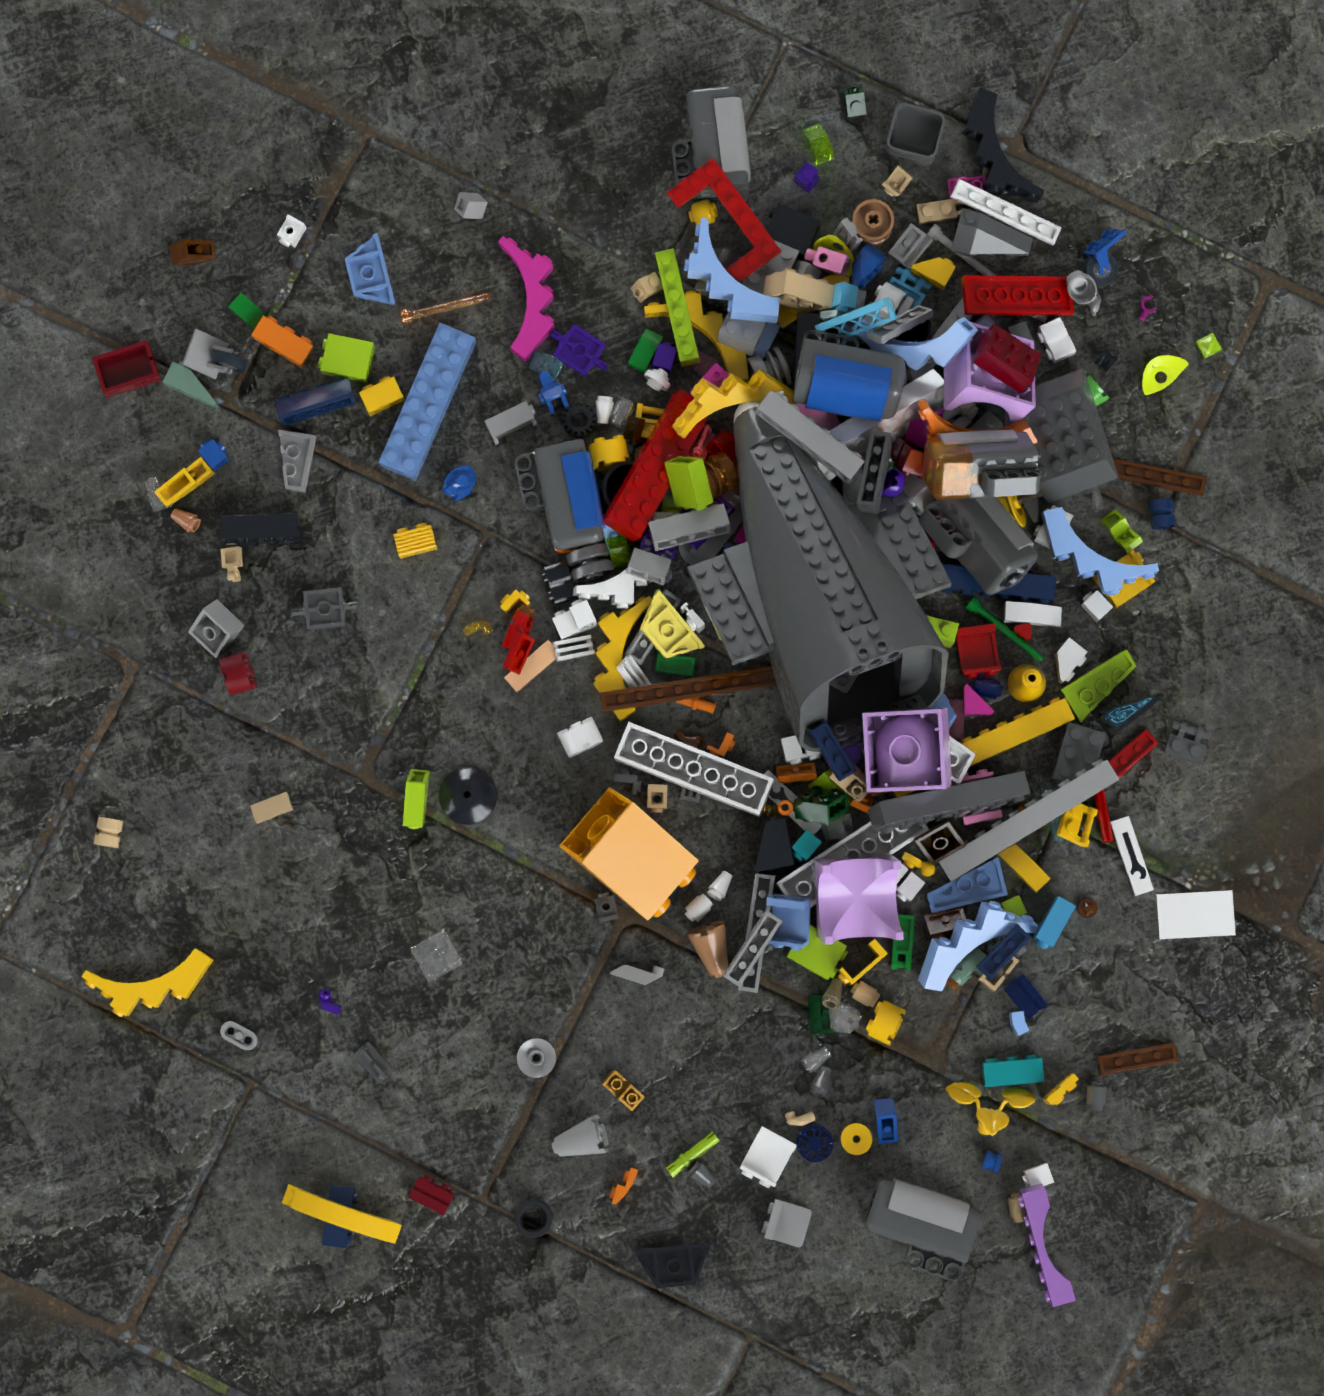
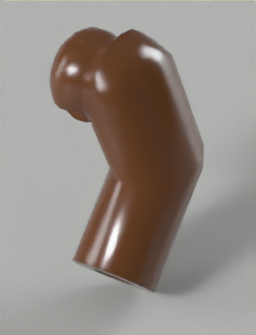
[674,729,703,748]

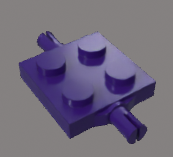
[550,324,609,377]

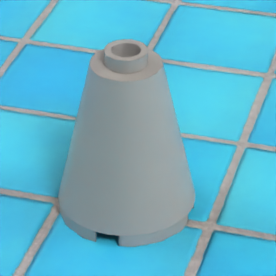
[552,1114,609,1157]

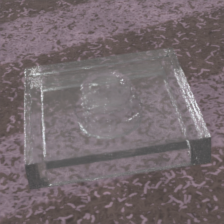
[410,930,463,983]

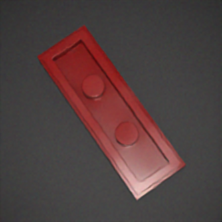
[1109,729,1159,778]

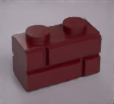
[408,1174,455,1215]

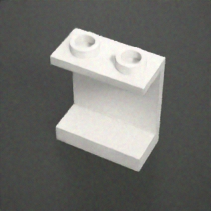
[740,1126,797,1188]

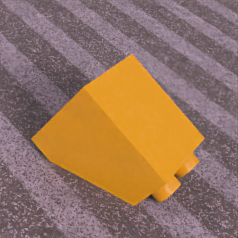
[559,787,699,920]

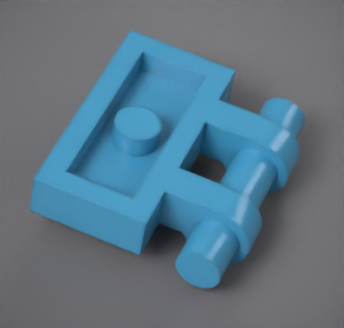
[889,266,932,306]

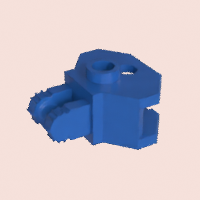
[538,371,569,414]

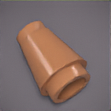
[171,508,201,532]

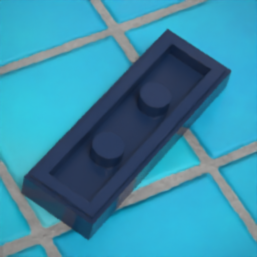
[808,721,856,781]
[976,924,1032,980]

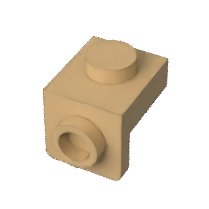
[882,165,914,197]
[631,272,663,303]

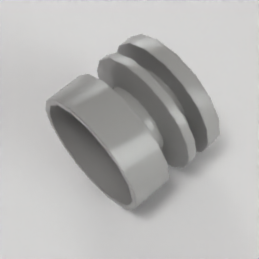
[747,347,792,386]

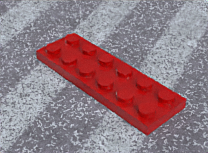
[961,275,1074,316]

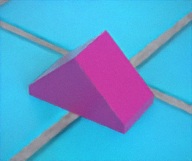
[962,684,994,716]

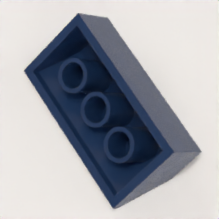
[275,377,357,426]

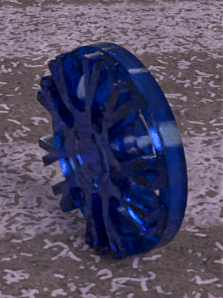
[797,1125,834,1162]

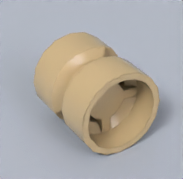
[93,817,124,848]

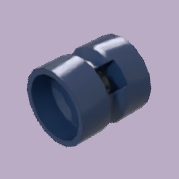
[1148,498,1176,530]

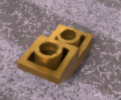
[601,1069,645,1111]

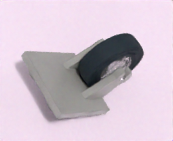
[182,329,247,379]

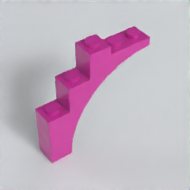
[498,236,555,363]

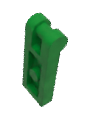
[891,915,915,971]

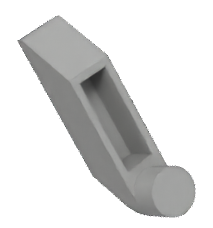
[610,965,665,985]

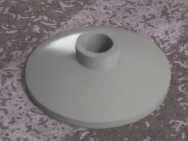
[517,1038,556,1078]

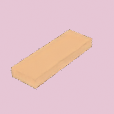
[504,640,561,692]

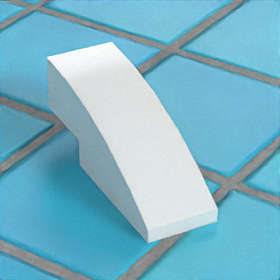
[1003,601,1062,627]

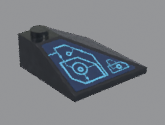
[1097,693,1165,738]

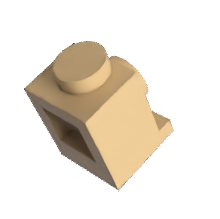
[647,784,667,813]

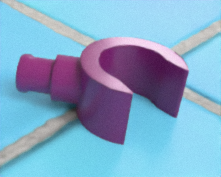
[1138,295,1157,322]

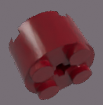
[219,651,257,695]

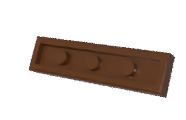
[1097,1042,1178,1075]

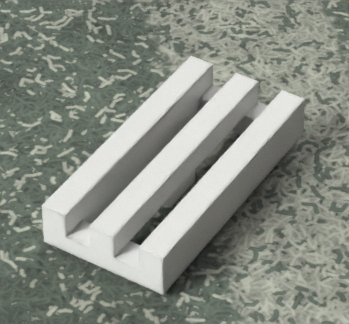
[553,635,595,662]
[616,655,652,688]

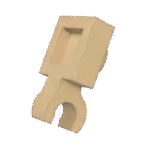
[221,546,243,582]

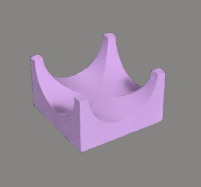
[814,855,904,945]

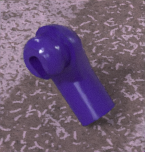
[318,989,342,1015]

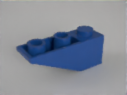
[852,243,887,290]

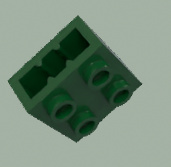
[793,786,849,825]

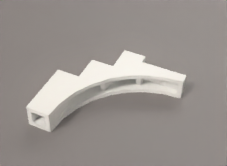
[573,512,673,609]

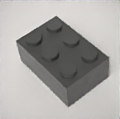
[1050,722,1106,783]

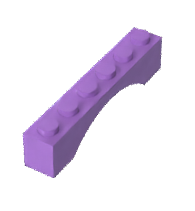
[1017,1183,1076,1307]

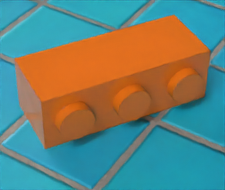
[251,316,313,368]

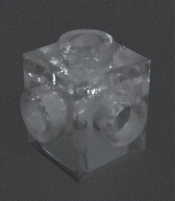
[829,1004,861,1033]

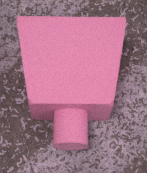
[804,247,851,277]

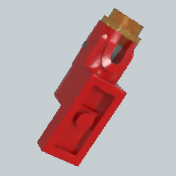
[501,604,535,675]

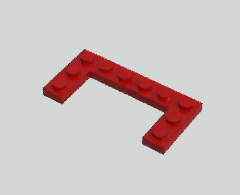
[666,158,782,283]

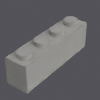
[648,503,730,551]

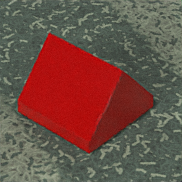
[1012,623,1031,642]

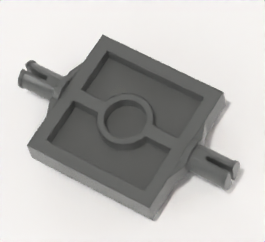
[291,587,358,630]

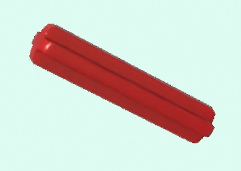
[1094,789,1113,843]

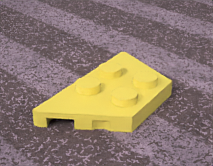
[640,590,705,658]

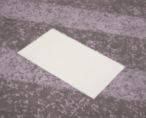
[1156,890,1236,939]

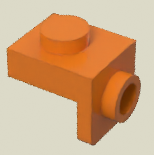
[706,732,736,758]

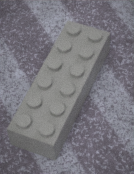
[717,240,799,356]

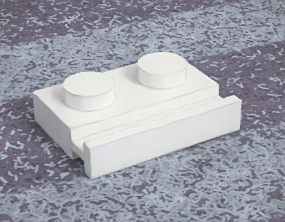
[680,602,705,633]

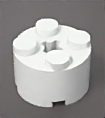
[557,717,603,758]

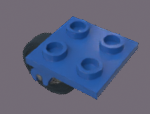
[1083,229,1127,287]

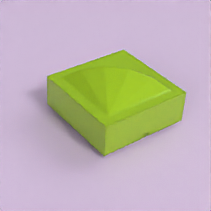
[1195,333,1222,359]

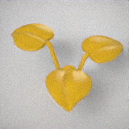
[945,1082,1036,1136]

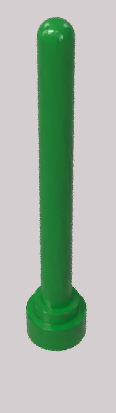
[965,596,1043,661]

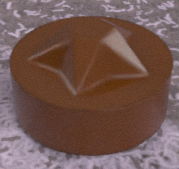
[1077,899,1098,918]

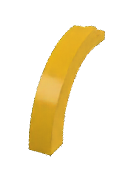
[282,1184,402,1244]

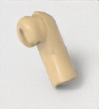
[785,1111,815,1126]

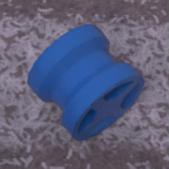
[982,1150,1002,1173]

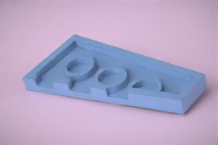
[927,857,1008,913]

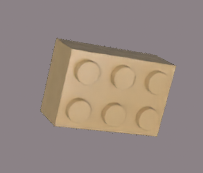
[763,268,835,313]

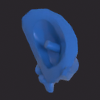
[441,465,477,502]

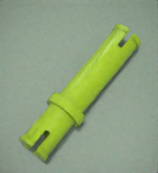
[666,1132,720,1178]

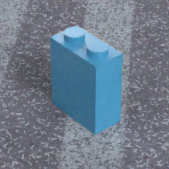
[1032,896,1076,949]

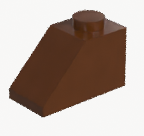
[169,239,216,265]

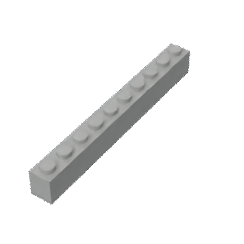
[939,758,1120,881]

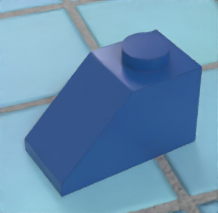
[873,1098,898,1144]

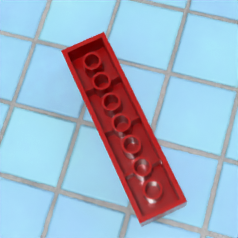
[603,389,709,542]

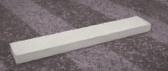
[950,179,1062,246]

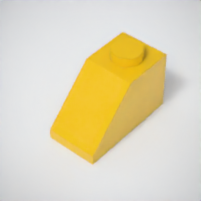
[910,257,956,290]

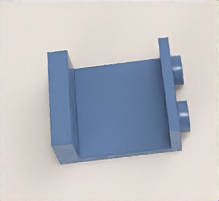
[766,894,811,950]

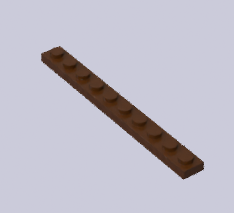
[600,666,777,713]

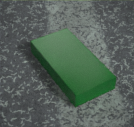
[655,652,696,678]

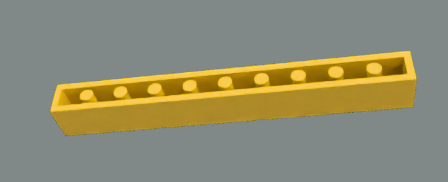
[893,697,1075,798]

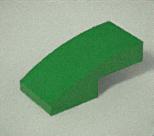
[228,293,268,330]
[628,328,663,373]

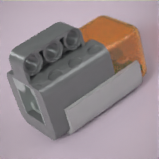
[922,429,1041,500]

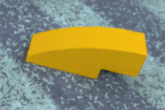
[154,457,216,507]
[997,843,1051,893]

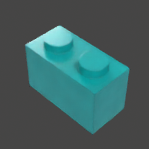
[791,830,822,862]

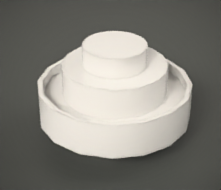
[644,368,671,391]

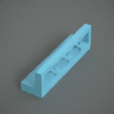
[815,297,897,337]

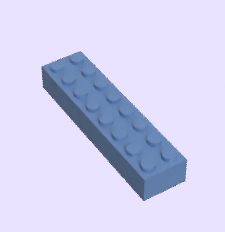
[379,323,476,481]

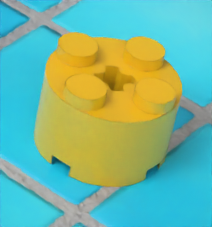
[588,435,630,471]
[866,1000,906,1046]

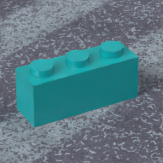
[981,1054,1045,1087]

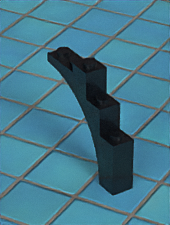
[961,87,1044,203]

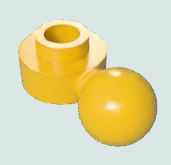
[901,852,935,877]

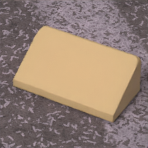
[250,792,294,824]

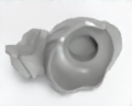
[1066,270,1101,316]

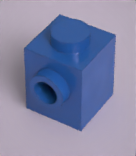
[198,439,229,472]

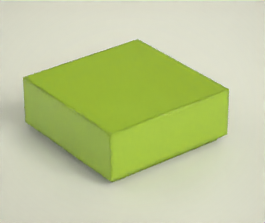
[1001,895,1027,916]

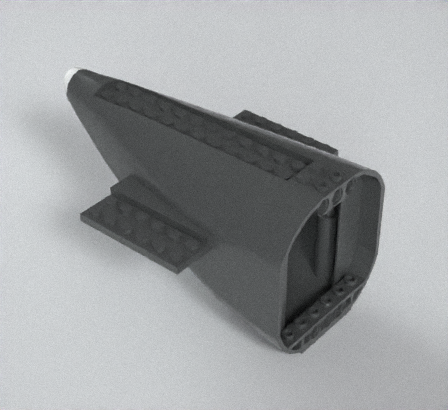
[687,401,951,752]

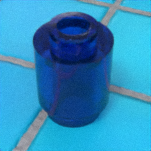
[973,677,1003,700]

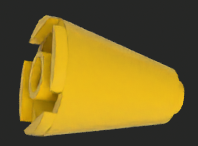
[1008,664,1046,703]

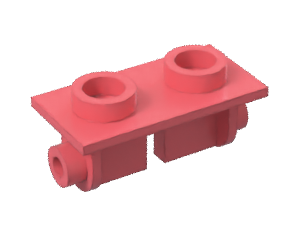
[686,424,715,462]

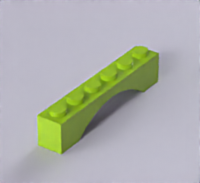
[655,248,701,367]

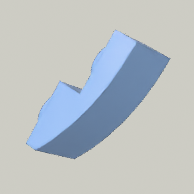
[753,323,780,359]

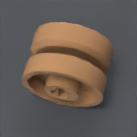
[852,199,894,247]

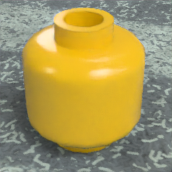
[688,199,718,225]

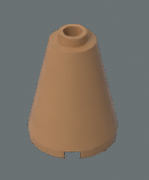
[687,921,728,978]

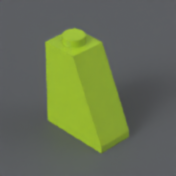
[403,769,430,829]

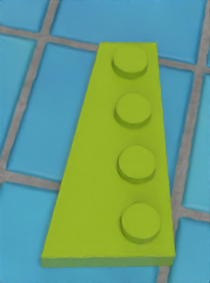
[1060,649,1136,723]

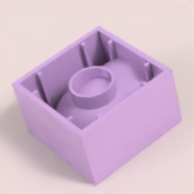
[944,321,1036,426]
[862,707,952,792]

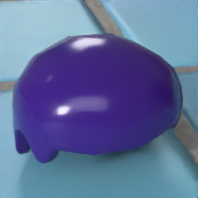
[882,468,905,497]

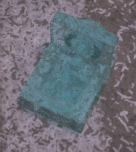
[529,351,563,380]

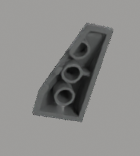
[951,208,1033,256]

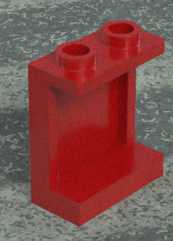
[956,623,1001,679]

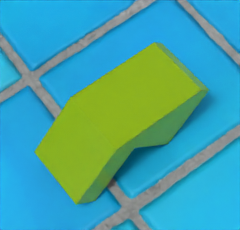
[1100,509,1143,553]

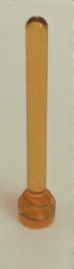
[400,293,491,325]

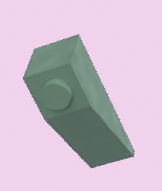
[163,361,219,409]

